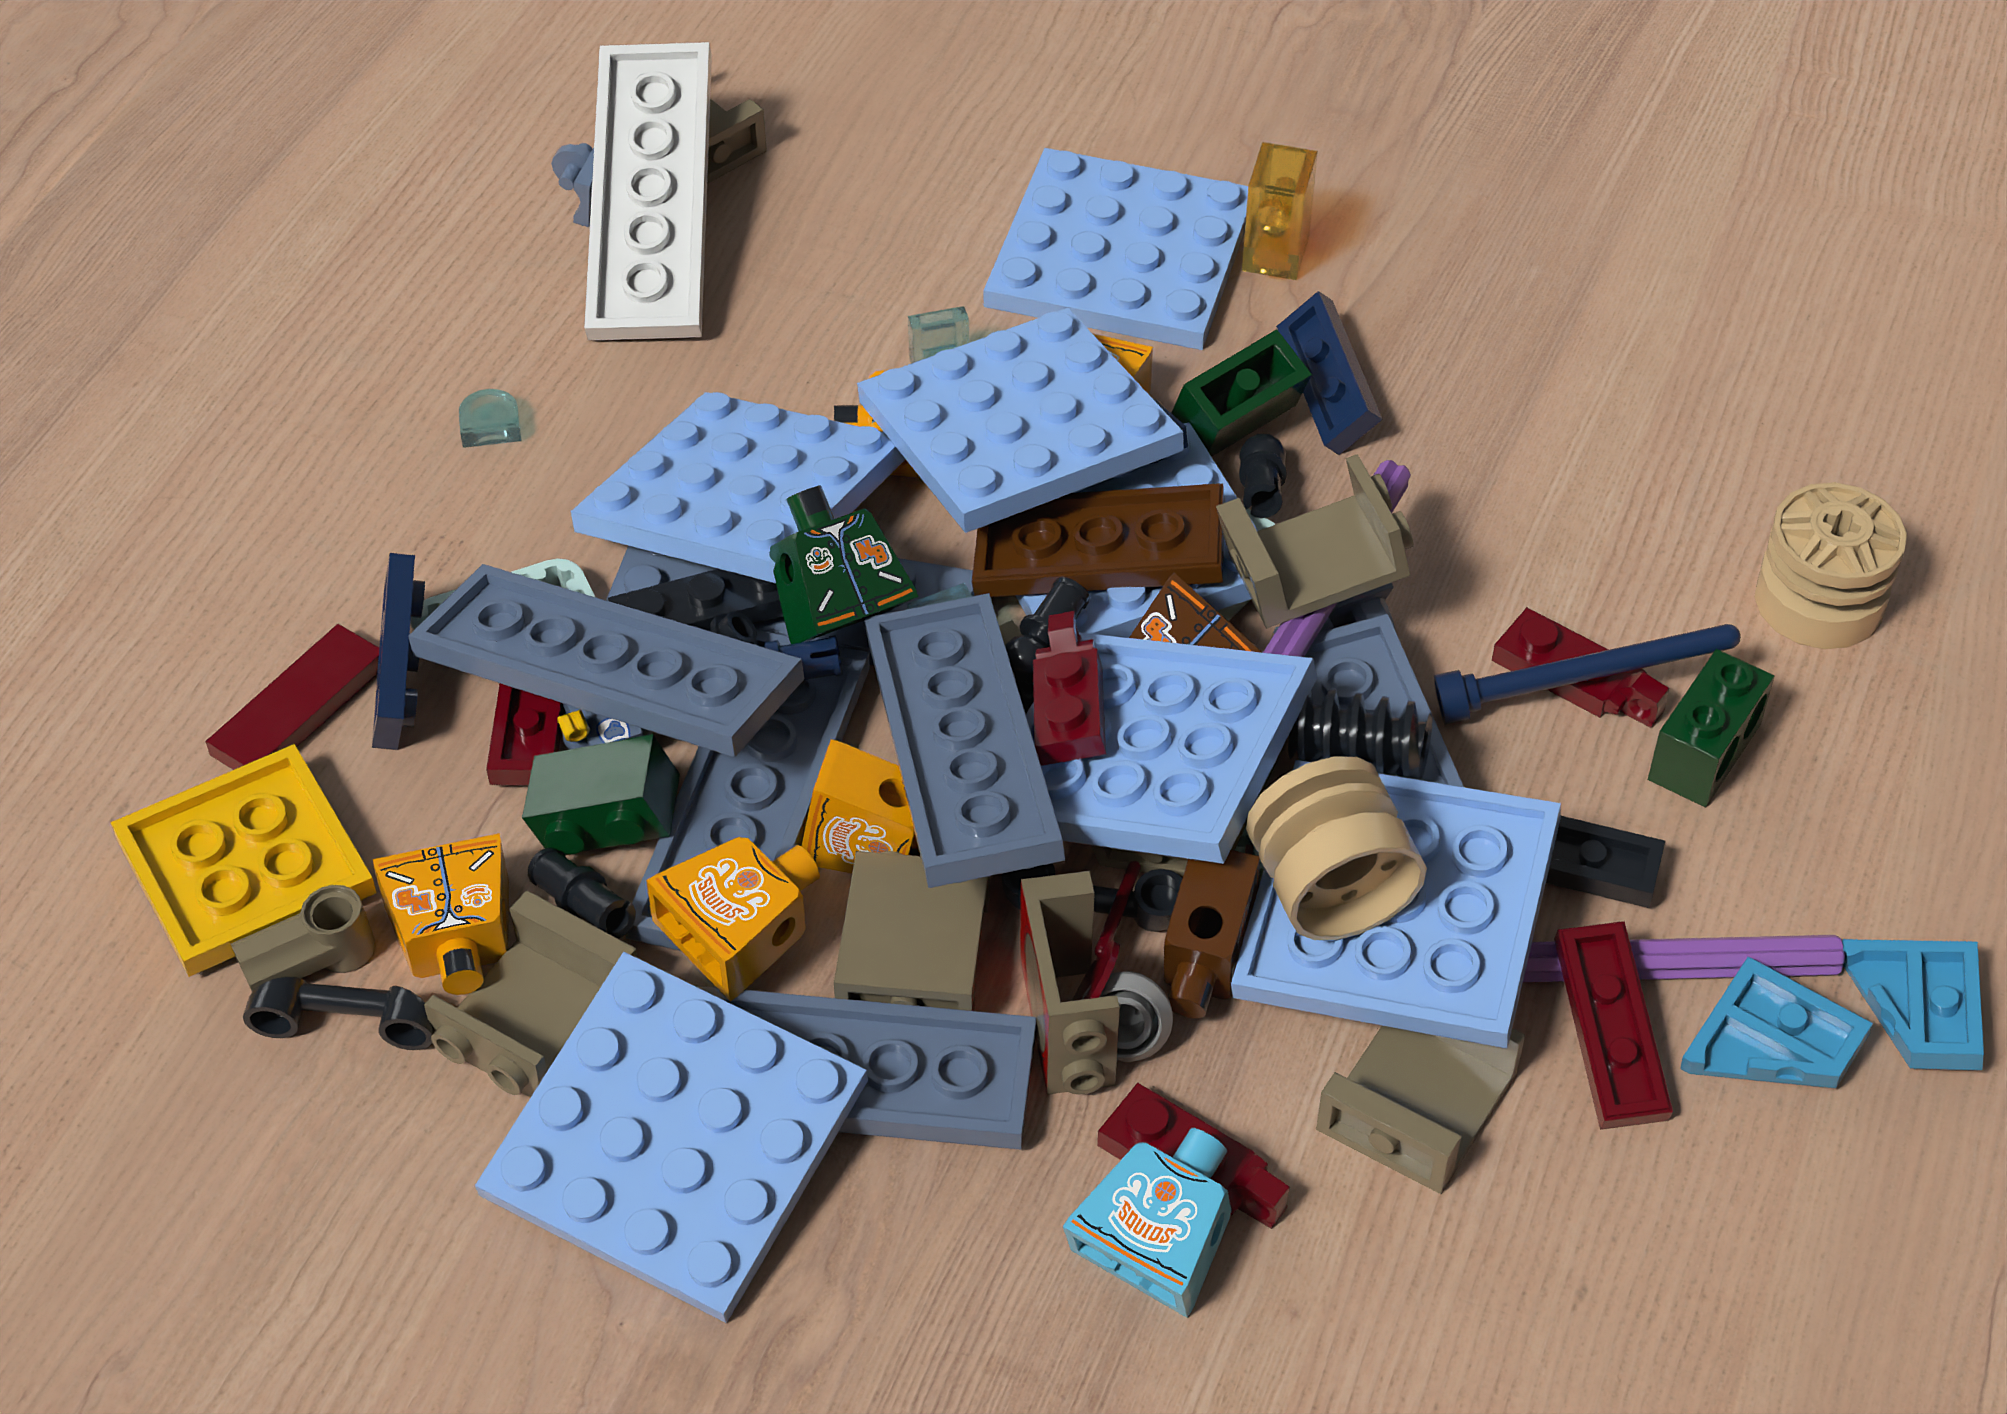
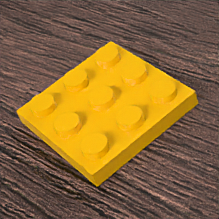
[110,744,376,977]

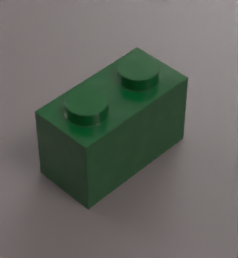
[1171,329,1312,457]
[522,734,680,855]

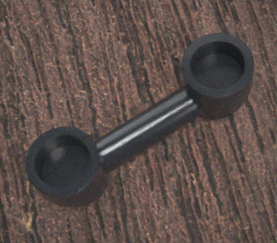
[1002,863,1183,932]
[243,977,435,1050]

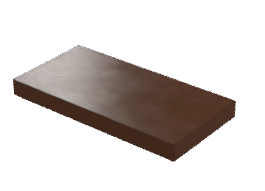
[971,483,1225,597]

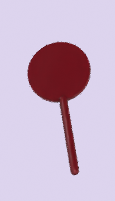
[1072,861,1141,1001]

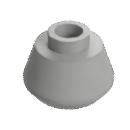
[1081,971,1173,1062]

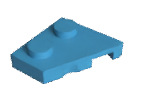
[1842,939,1984,1070]
[1680,957,1873,1088]

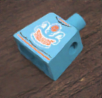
[1063,1128,1231,1318]

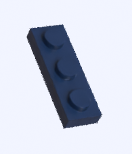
[1276,291,1383,455]
[372,553,425,750]

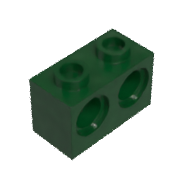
[1647,649,1775,808]

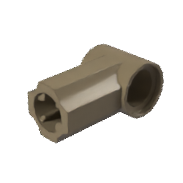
[231,885,376,992]

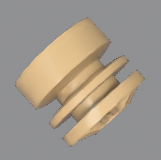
[1754,482,1907,649]
[1246,757,1427,940]

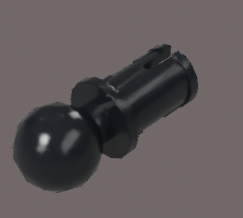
[1239,434,1287,518]
[1005,577,1090,685]

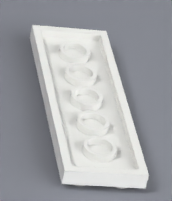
[584,42,712,340]

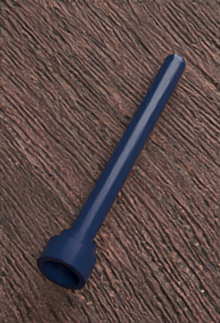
[1434,624,1741,724]

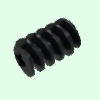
[1288,688,1433,780]

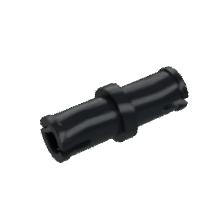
[528,847,636,939]

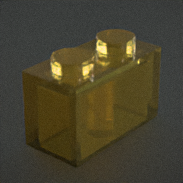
[1242,142,1318,280]

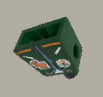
[769,485,919,644]

